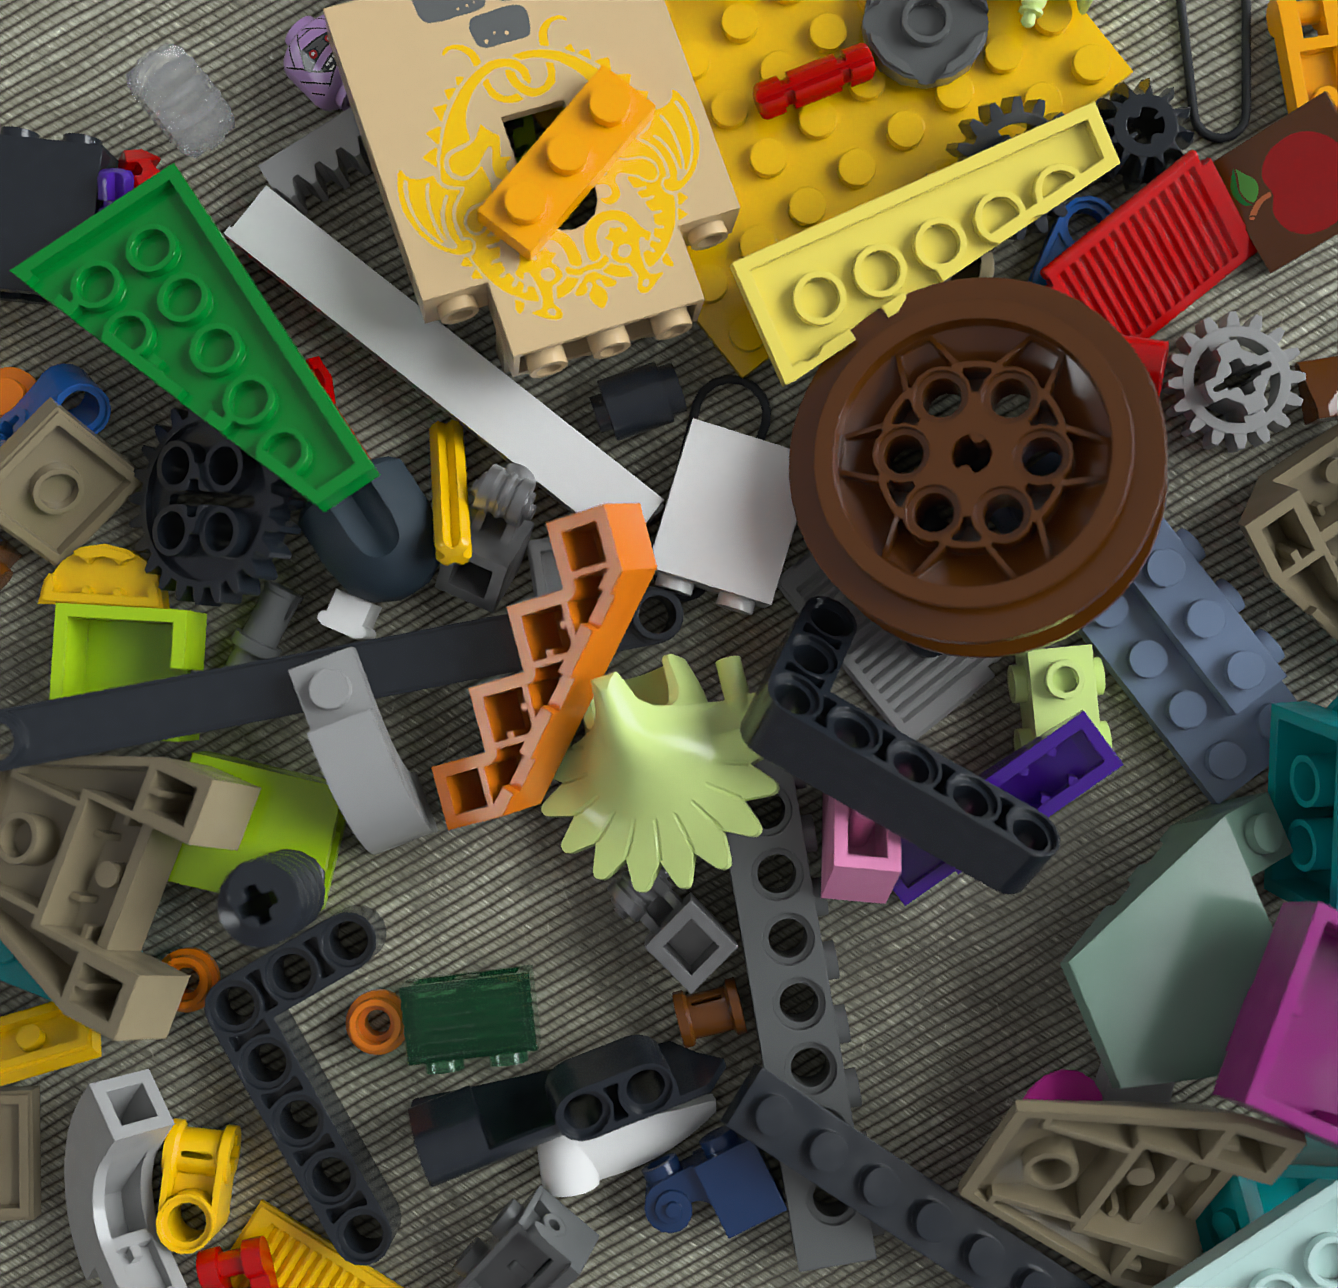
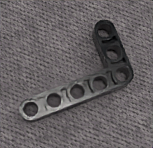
[740,596,1060,895]
[204,905,401,1266]

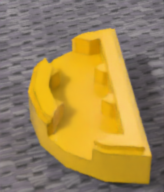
[38,544,170,609]

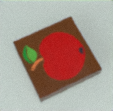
[1213,91,1338,273]

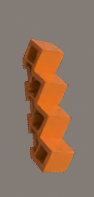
[431,503,657,830]

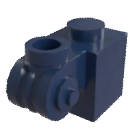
[641,1125,787,1239]

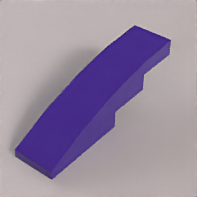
[893,709,1124,906]

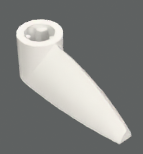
[537,1094,716,1197]

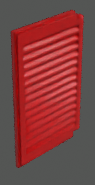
[1040,149,1257,339]

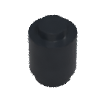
[589,362,687,441]

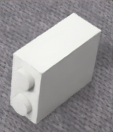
[652,418,797,615]

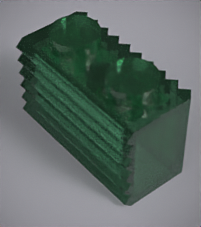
[399,965,542,1074]

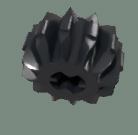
[1095,78,1195,192]

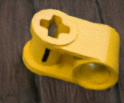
[156,1118,242,1254]

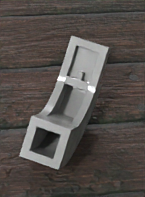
[288,646,438,855]
[64,1069,187,1288]

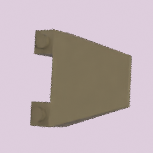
[0,754,261,1041]

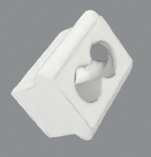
[317,589,382,641]

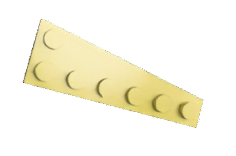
[730,101,1120,387]

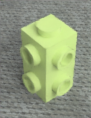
[1007,644,1112,751]

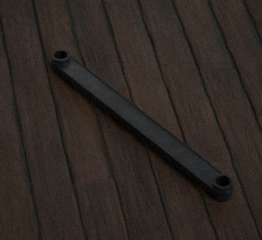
[0,587,683,771]

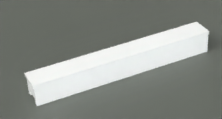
[224,185,664,528]

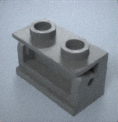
[452,1185,600,1288]

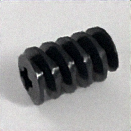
[217,849,326,948]

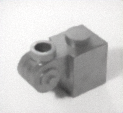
[435,463,537,613]
[607,866,738,994]

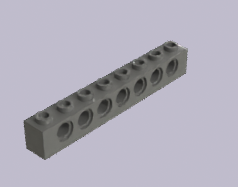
[726,759,884,1272]

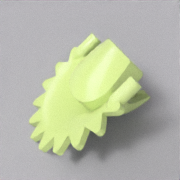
[541,654,780,893]

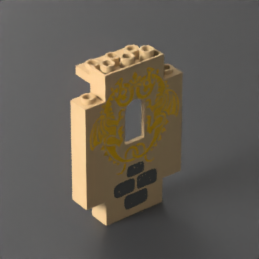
[323,0,740,378]

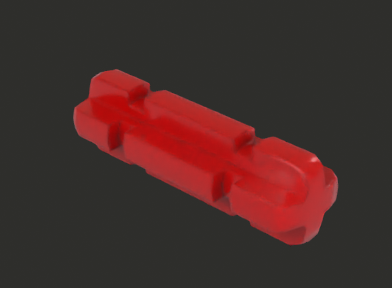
[753,43,876,120]

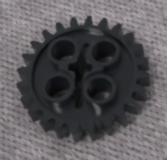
[129,408,306,607]

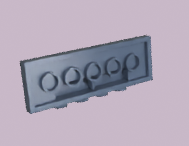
[990,452,1297,804]

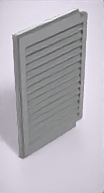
[777,552,1002,740]

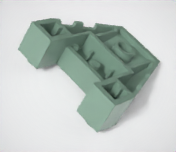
[1060,792,1294,1089]

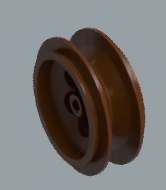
[789,277,1168,658]

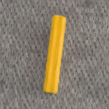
[429,419,472,566]

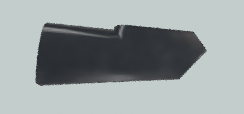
[408,1034,726,1188]

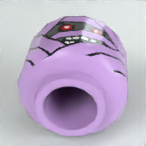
[283,14,351,111]

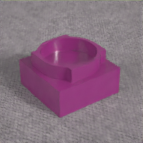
[1212,902,1338,1150]

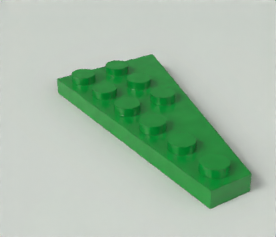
[9,163,380,513]

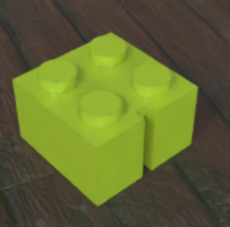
[49,603,207,742]

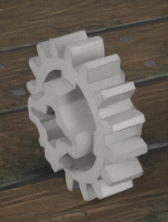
[1161,311,1306,453]

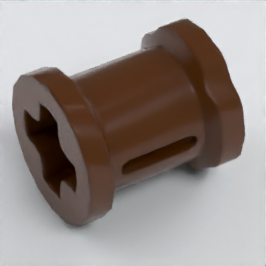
[672,977,748,1048]

